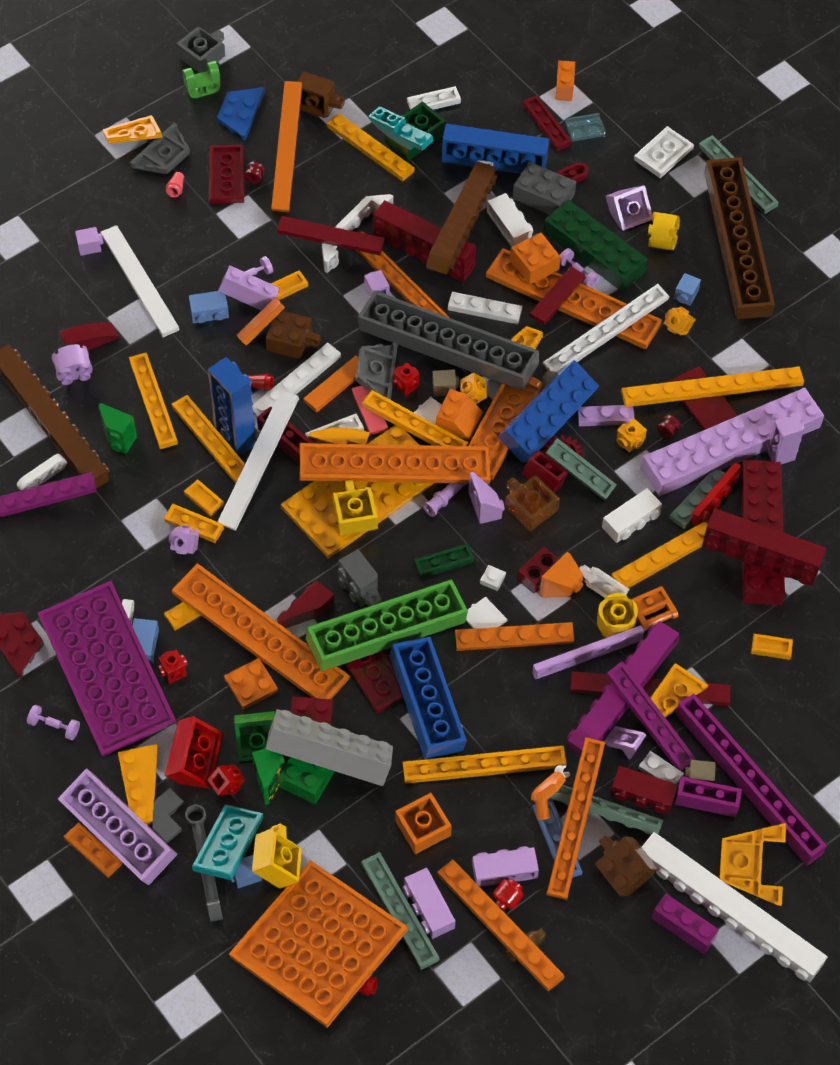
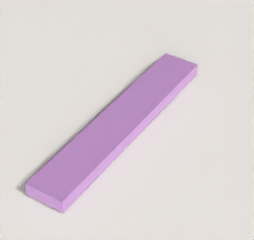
[532,625,644,679]

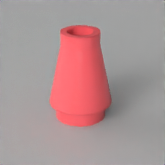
[166,172,184,197]

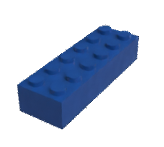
[442,124,549,174]
[208,357,256,456]
[497,360,599,463]
[389,637,467,760]

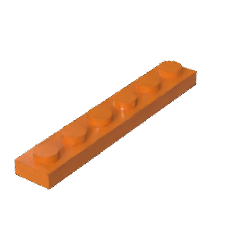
[455,622,574,651]

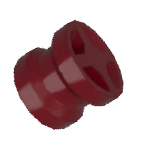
[244,161,265,184]
[657,415,680,439]

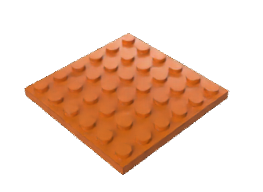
[229,860,408,1028]

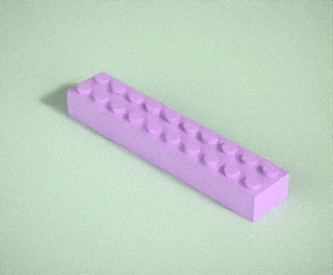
[641,388,824,497]

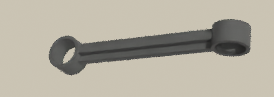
[185,804,223,922]

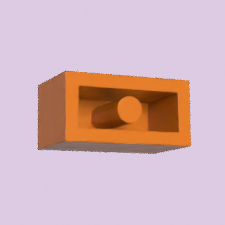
[555,60,575,101]

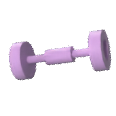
[560,248,600,288]
[245,256,273,276]
[27,705,80,740]

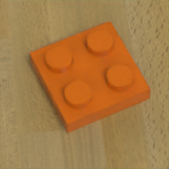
[224,658,278,710]

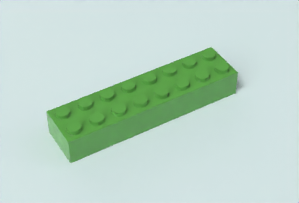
[306,579,468,671]

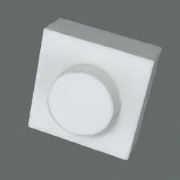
[480,565,506,591]

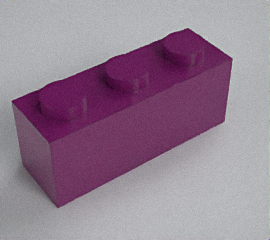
[675,776,742,817]
[652,894,719,955]

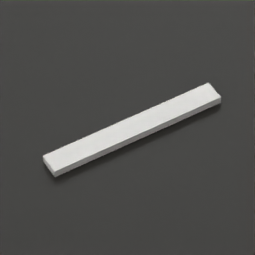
[101,225,179,337]
[542,284,669,373]
[218,390,299,531]

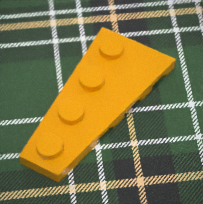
[118,744,158,825]

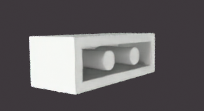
[487,193,533,247]
[602,488,662,543]

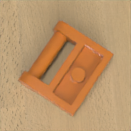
[631,586,679,632]

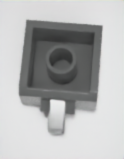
[176,27,225,73]
[338,549,382,607]

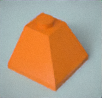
[539,552,584,598]

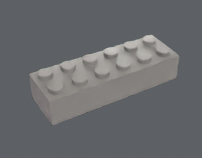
[266,709,393,786]

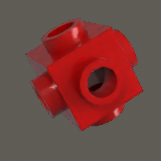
[393,363,419,396]
[157,649,188,684]
[208,765,245,796]

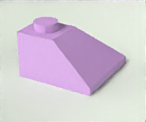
[606,185,653,231]
[469,472,504,524]

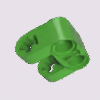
[182,61,220,98]

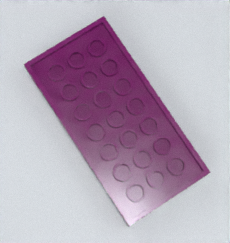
[38,581,177,757]

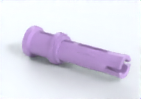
[423,483,467,517]

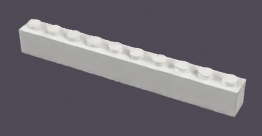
[642,832,828,983]

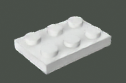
[634,126,694,178]

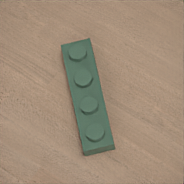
[545,438,617,500]
[669,469,725,529]

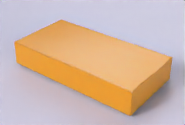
[271,270,308,300]
[184,479,224,517]
[751,634,793,660]

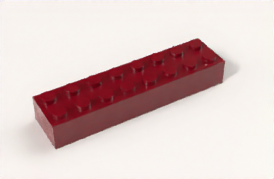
[740,460,785,605]

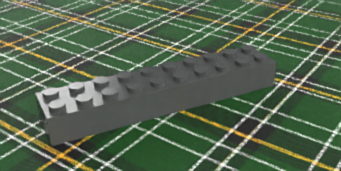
[358,290,539,391]

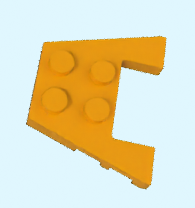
[720,823,786,906]

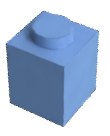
[674,273,701,305]
[231,855,262,888]

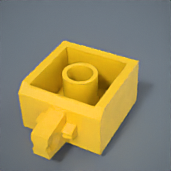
[333,480,378,536]
[252,823,302,889]

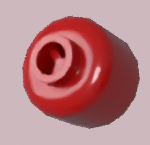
[493,878,524,911]

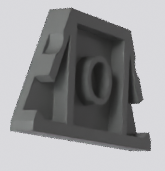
[130,122,190,174]
[355,343,398,400]

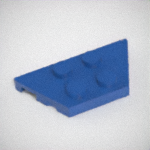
[217,87,265,141]

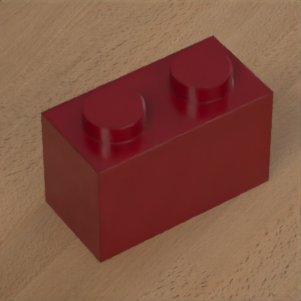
[522,451,569,496]

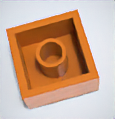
[510,233,561,285]
[395,793,452,854]

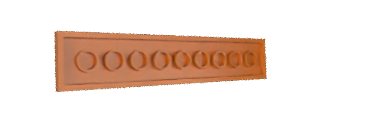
[486,248,662,350]
[300,443,491,484]
[172,563,349,699]

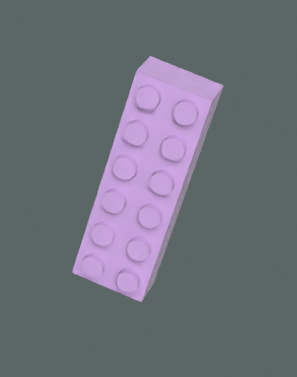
[58,768,177,885]

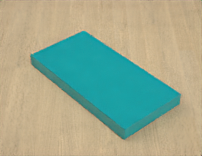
[192,804,264,880]

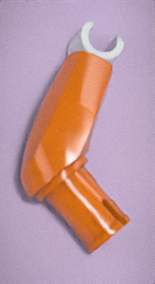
[531,765,570,820]

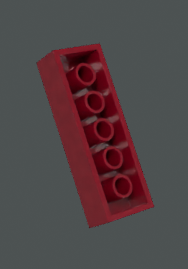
[373,200,476,282]
[702,508,826,586]

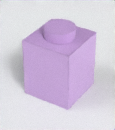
[75,227,104,256]
[364,270,389,296]

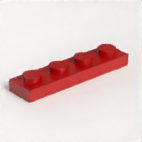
[692,463,742,526]

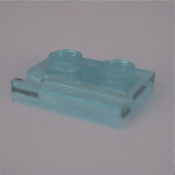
[566,113,606,142]

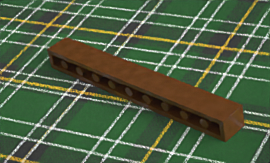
[426,161,497,275]
[0,344,110,488]

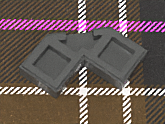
[152,788,184,844]

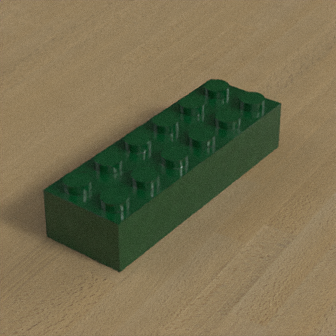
[543,200,648,293]

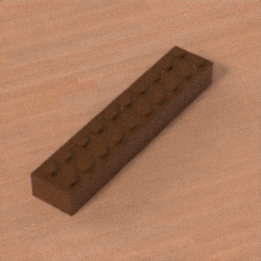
[704,157,775,320]

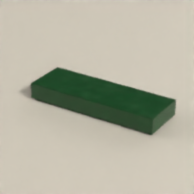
[414,543,475,579]

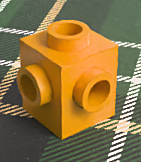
[663,307,696,335]
[460,372,487,404]
[616,418,647,452]

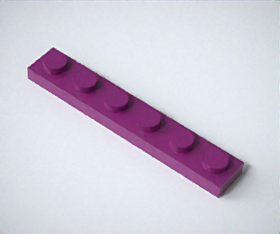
[0,472,97,517]
[605,661,696,771]

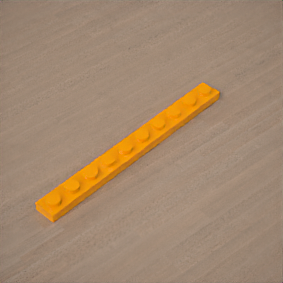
[621,366,804,407]

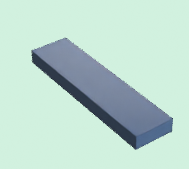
[533,800,582,878]

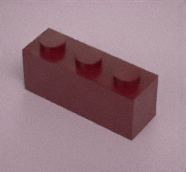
[610,766,678,814]

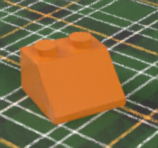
[435,389,483,442]

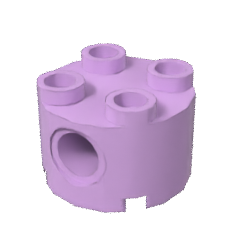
[52,344,93,385]

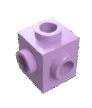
[168,525,200,554]

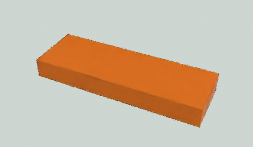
[237,297,285,345]
[64,822,123,878]

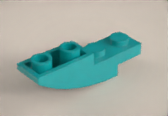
[368,106,433,151]

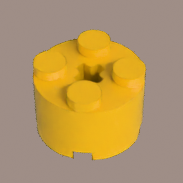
[648,212,680,250]
[597,593,638,638]

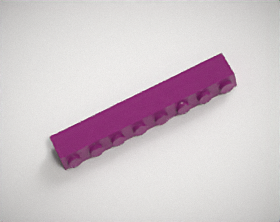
[567,621,679,756]

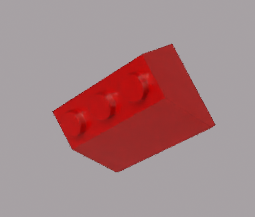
[165,716,223,788]

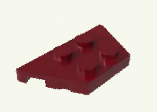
[0,612,44,678]

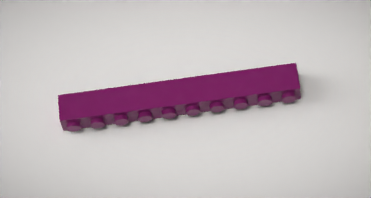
[675,693,827,866]

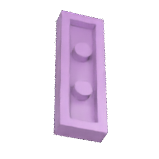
[577,405,635,426]

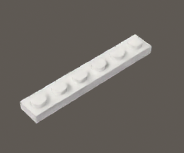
[252,343,341,418]

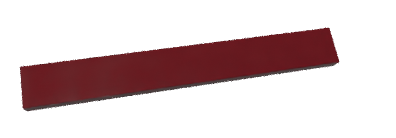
[570,671,730,706]

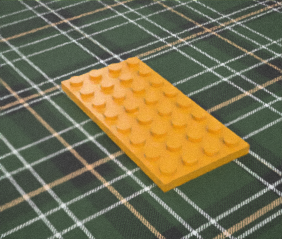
[281,425,435,559]

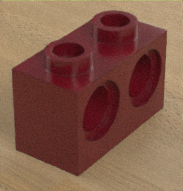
[517,547,559,594]

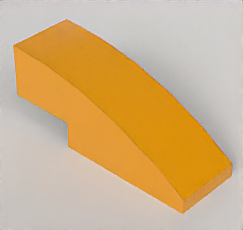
[308,428,370,444]

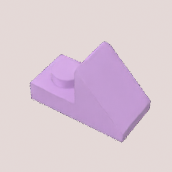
[604,726,646,759]

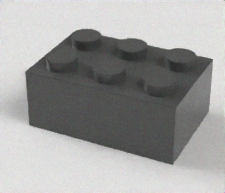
[513,162,576,215]

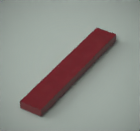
[277,216,385,255]

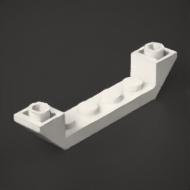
[322,194,393,273]

